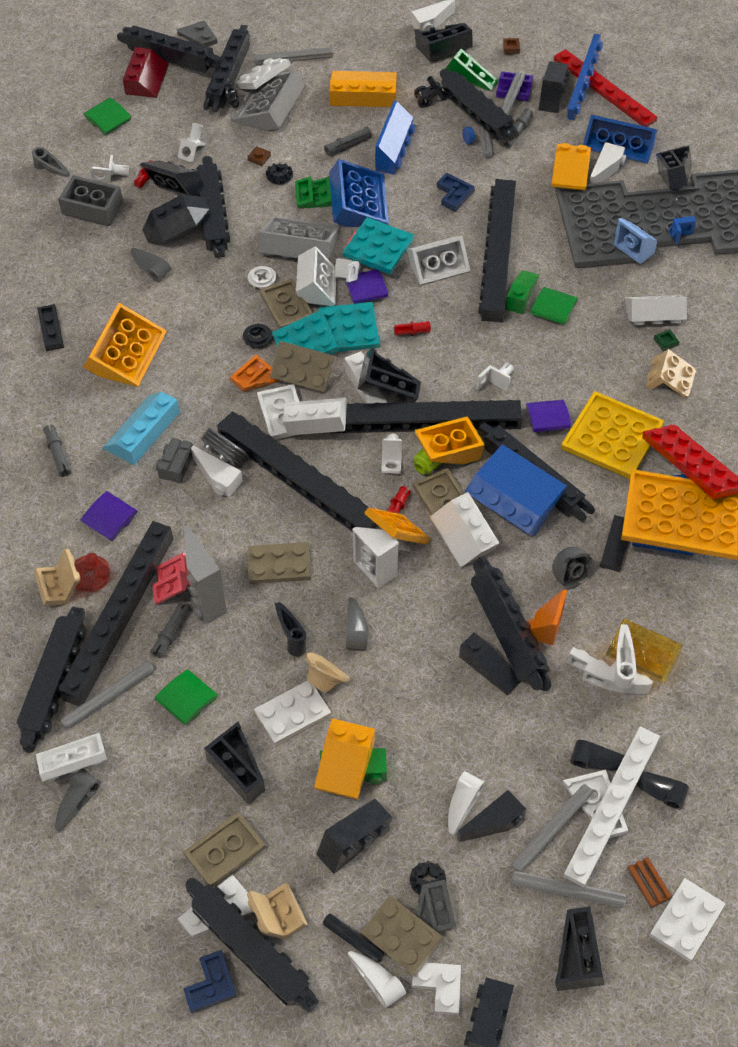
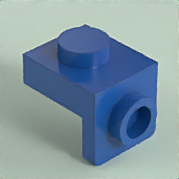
[669,216,696,243]

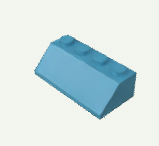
[103,392,180,465]

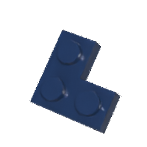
[437,172,475,212]
[183,950,237,1014]

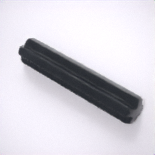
[323,913,384,963]

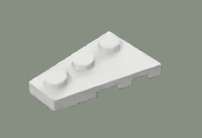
[563,770,628,838]
[178,875,255,939]

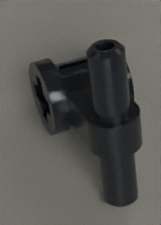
[414,76,447,108]

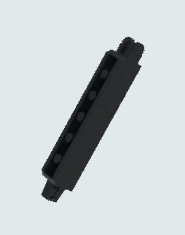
[203,24,250,112]
[117,25,221,73]
[440,69,519,141]
[196,156,231,258]
[478,422,595,522]
[471,557,552,691]
[16,606,87,753]
[185,877,319,1013]

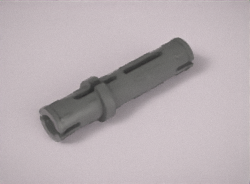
[501,108,533,149]
[324,127,372,155]
[43,425,71,477]
[150,601,191,658]

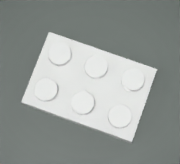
[235,58,291,89]
[257,384,299,440]
[254,681,331,746]
[36,733,107,782]
[649,878,726,963]

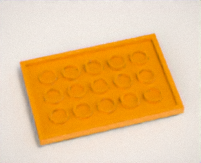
[621,469,738,560]

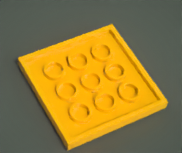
[561,391,664,479]

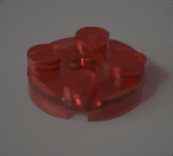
[74,553,110,593]

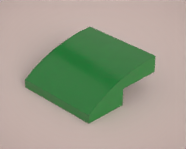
[83,97,131,135]
[295,176,332,209]
[530,287,578,325]
[155,669,218,725]

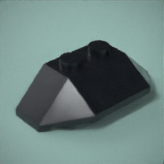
[142,195,210,243]

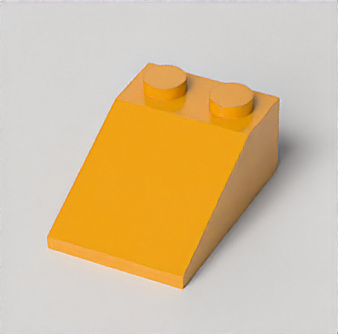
[551,143,591,190]
[415,416,484,464]
[314,718,375,800]

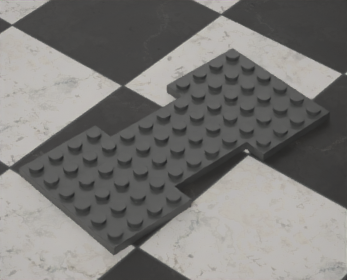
[555,170,738,268]

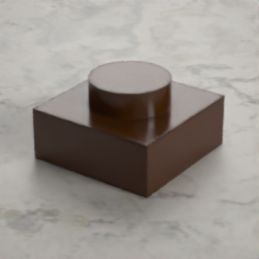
[503,38,520,54]
[247,146,271,166]

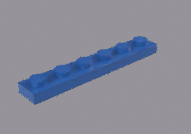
[567,33,603,120]

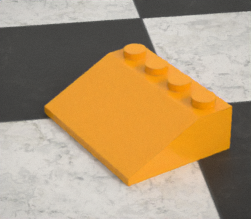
[329,71,397,107]
[83,303,167,387]

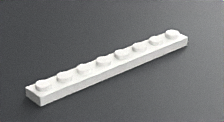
[563,726,660,888]

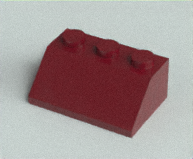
[123,47,169,98]

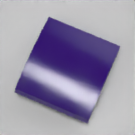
[496,71,533,101]
[344,269,389,304]
[526,399,572,432]
[80,491,138,541]

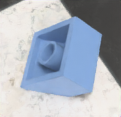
[614,218,657,264]

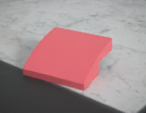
[152,553,188,604]

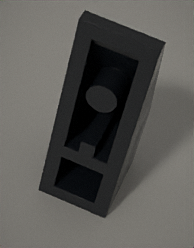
[459,632,521,696]
[457,790,526,842]

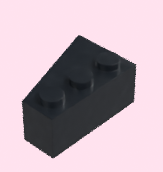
[415,23,473,61]
[538,61,571,113]
[656,145,692,190]
[357,347,421,403]
[204,721,265,805]
[316,798,393,874]
[555,906,604,991]
[464,977,514,1047]

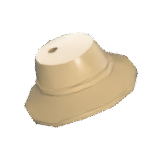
[305,653,350,692]

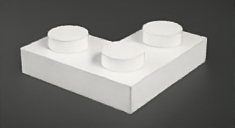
[412,963,461,1015]

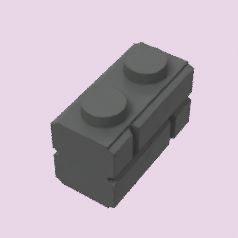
[156,438,193,483]

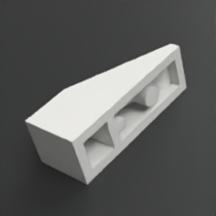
[411,0,455,32]
[590,142,626,183]
[344,352,387,403]
[191,446,243,498]

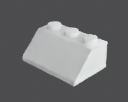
[407,236,470,285]
[296,246,336,306]
[625,295,687,325]
[283,397,347,436]
[430,492,499,568]
[352,527,399,589]

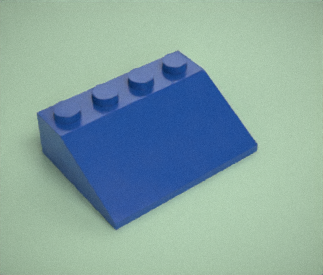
[329,159,389,227]
[465,444,567,536]

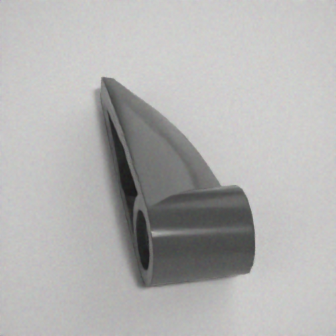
[32,147,70,177]
[131,248,171,282]
[346,597,368,650]
[55,768,101,832]

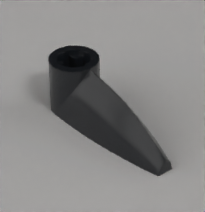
[274,602,307,656]
[570,740,625,770]
[636,771,689,810]

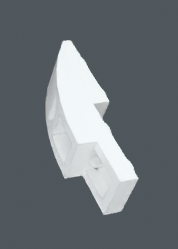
[567,647,653,694]

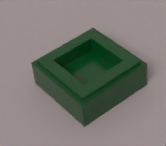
[654,329,680,351]

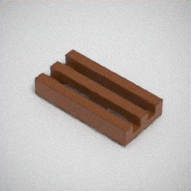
[627,857,672,909]

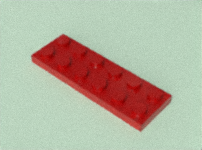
[642,424,738,499]

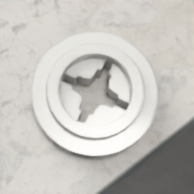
[248,266,276,289]

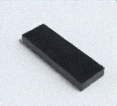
[37,304,64,352]
[600,515,628,572]

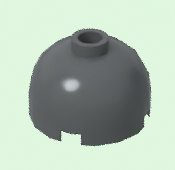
[552,547,594,589]

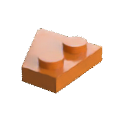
[230,355,281,392]

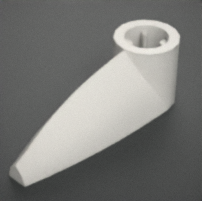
[614,624,636,689]
[448,771,485,837]
[348,951,406,1008]

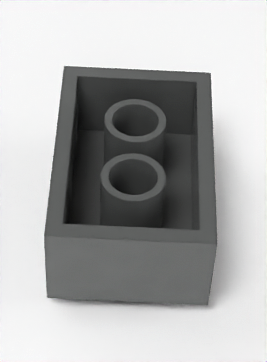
[58,175,123,226]

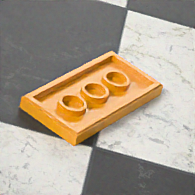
[364,508,431,545]

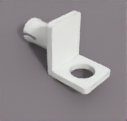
[177,123,206,162]
[91,155,129,182]
[335,258,361,282]
[476,363,514,391]
[381,433,402,474]

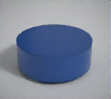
[462,127,475,144]

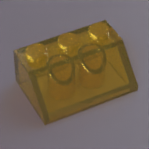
[605,618,683,683]

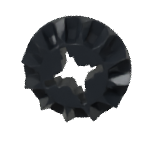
[225,81,239,108]
[266,162,293,184]
[243,324,272,349]
[409,860,446,896]

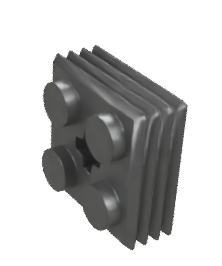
[201,427,250,467]

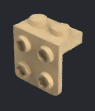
[646,349,696,398]
[34,549,80,606]
[247,883,308,940]

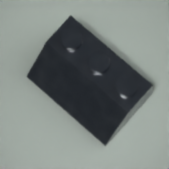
[140,160,203,196]

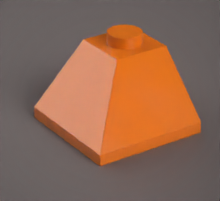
[528,589,567,645]

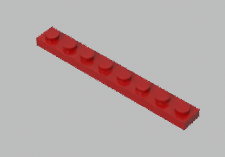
[553,49,657,127]

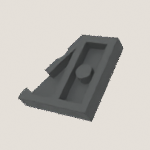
[177,20,217,47]
[415,879,456,931]

